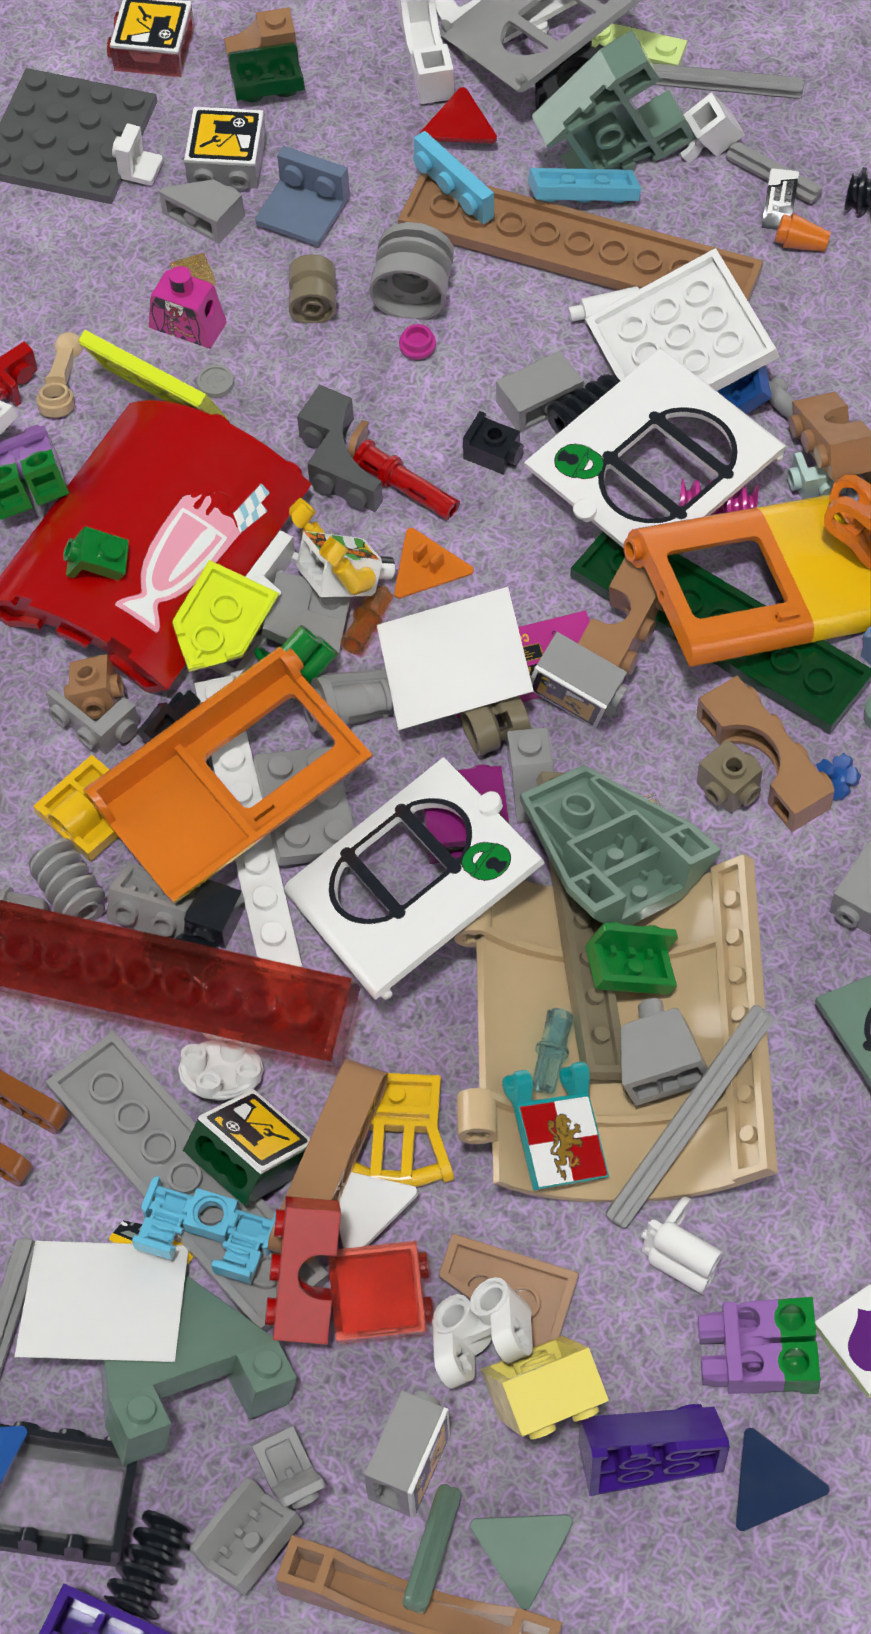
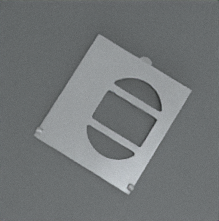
[440,0,642,92]

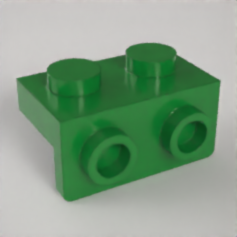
[585,922,678,995]

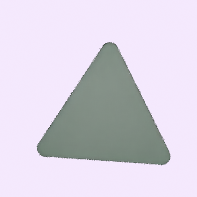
[470,1514,573,1610]

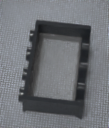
[0,1421,138,1567]

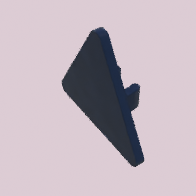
[736,1428,830,1531]

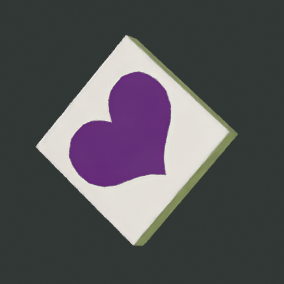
[815,1284,871,1398]

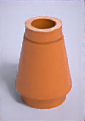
[774,213,831,252]

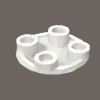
[178,1033,264,1100]

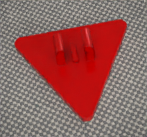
[420,87,497,144]

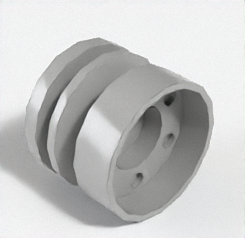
[369,222,454,320]

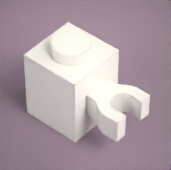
[680,92,745,162]

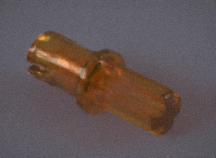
[341,585,393,654]

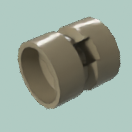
[289,254,336,323]
[460,696,531,757]

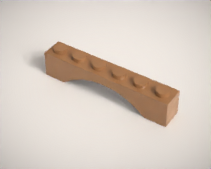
[276,1535,562,1634]

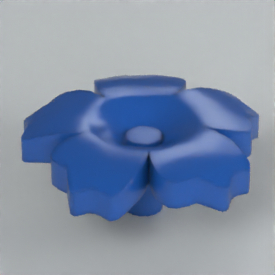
[816,753,861,801]

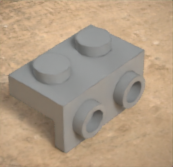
[190,1477,303,1596]

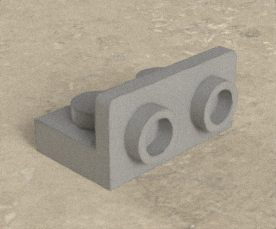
[107,862,200,942]

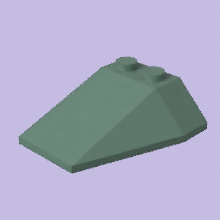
[520,765,721,925]

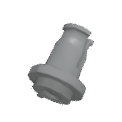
[304,676,392,741]

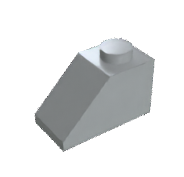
[159,179,245,244]
[507,727,553,824]

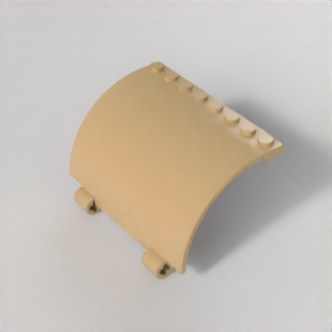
[454,854,778,1203]

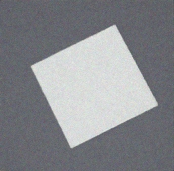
[377,587,534,730]
[14,1241,188,1362]

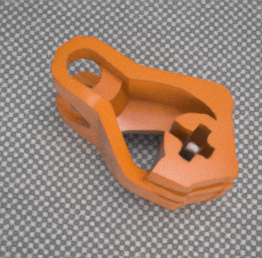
[824,474,871,569]

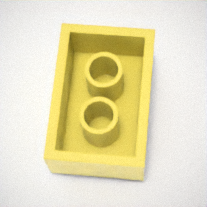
[480,1335,609,1439]

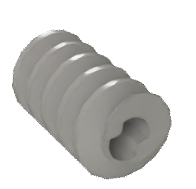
[28,838,105,930]

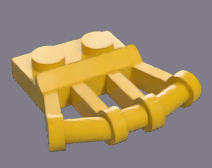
[352,1073,454,1187]

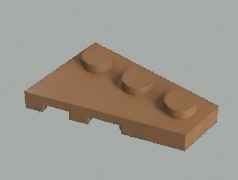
[438,1233,579,1347]

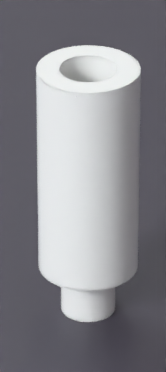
[568,286,639,325]

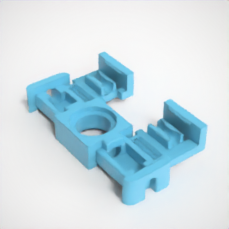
[132,1176,276,1285]

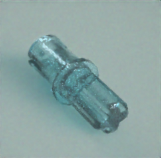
[532,1008,574,1094]

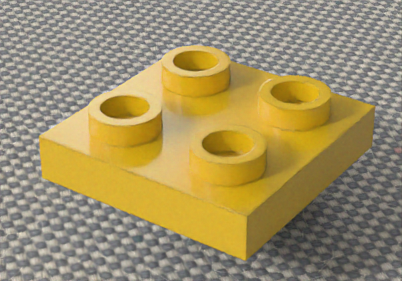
[33,755,118,862]

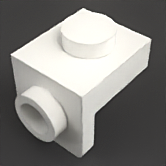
[112,123,163,186]

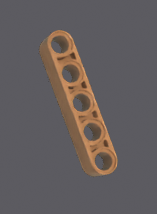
[268,1059,388,1265]

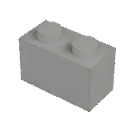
[496,351,584,433]

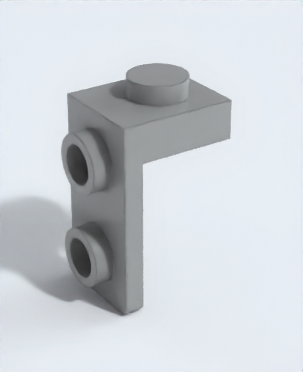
[46,688,139,755]
[250,1424,326,1509]

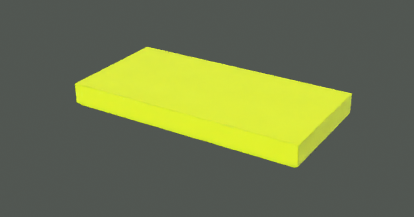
[78,330,228,420]

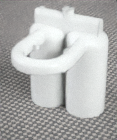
[641,1196,723,1295]

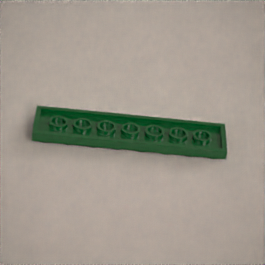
[570,531,871,734]

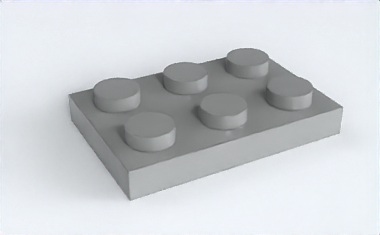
[254,747,354,866]

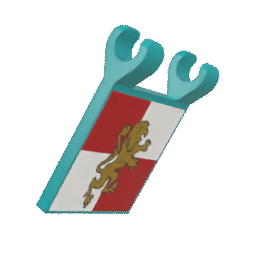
[502,1062,609,1191]

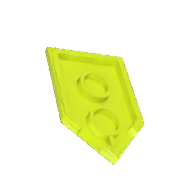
[172,560,279,672]

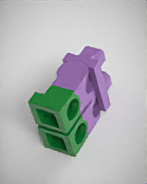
[0,425,70,520]
[698,1297,821,1394]

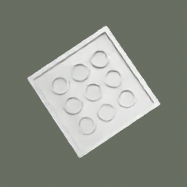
[585,248,780,391]

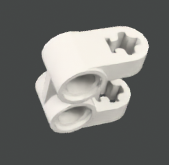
[432,1277,533,1388]

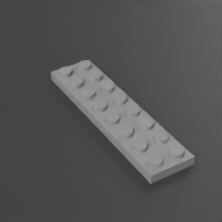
[45,1030,329,1331]

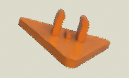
[394,528,474,599]

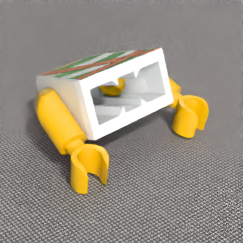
[289,498,395,597]

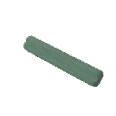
[402,1484,462,1613]

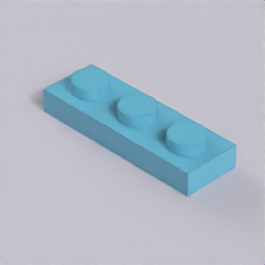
[413,131,494,224]
[528,168,641,203]

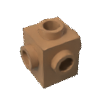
[64,654,125,720]

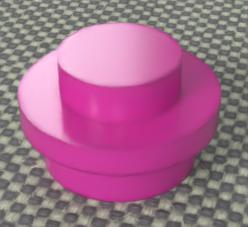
[399,324,436,360]

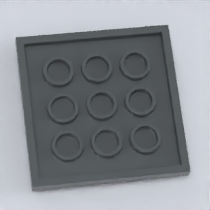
[0,68,157,204]

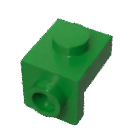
[63,526,129,580]

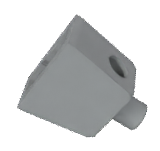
[621,998,708,1106]

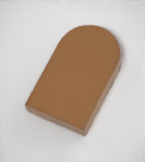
[348,420,369,458]

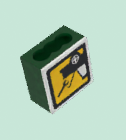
[183,1089,310,1206]

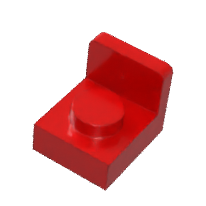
[0,341,37,407]

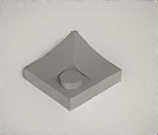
[262,571,351,660]

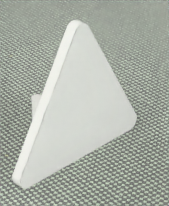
[339,1172,418,1254]

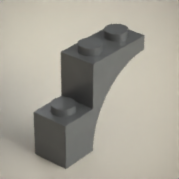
[297,384,383,512]

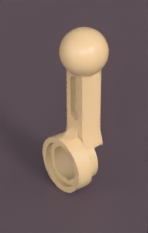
[36,332,83,418]

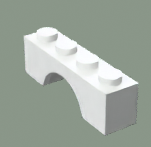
[396,0,454,104]

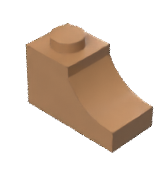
[224,7,296,68]

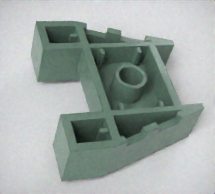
[532,30,696,170]

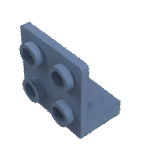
[255,145,350,246]

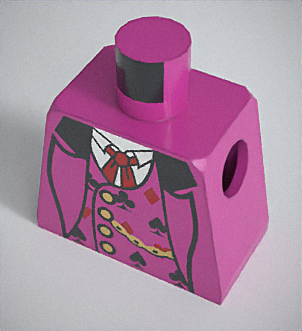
[149,266,227,349]

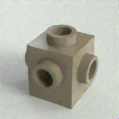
[697,739,763,814]

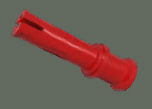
[353,439,460,520]

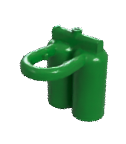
[254,625,338,700]

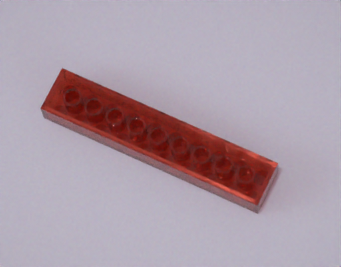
[0,900,361,1069]

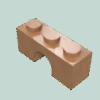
[789,391,871,480]
[578,556,664,675]

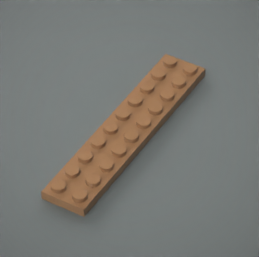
[398,172,763,302]

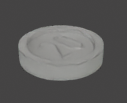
[197,364,234,398]

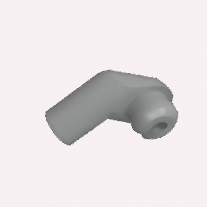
[768,377,795,420]

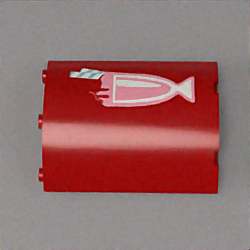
[0,400,312,693]

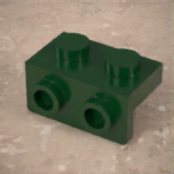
[228,42,305,102]

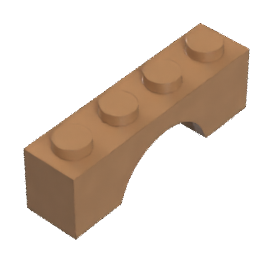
[696,675,835,832]

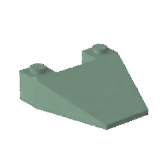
[99,1274,297,1466]

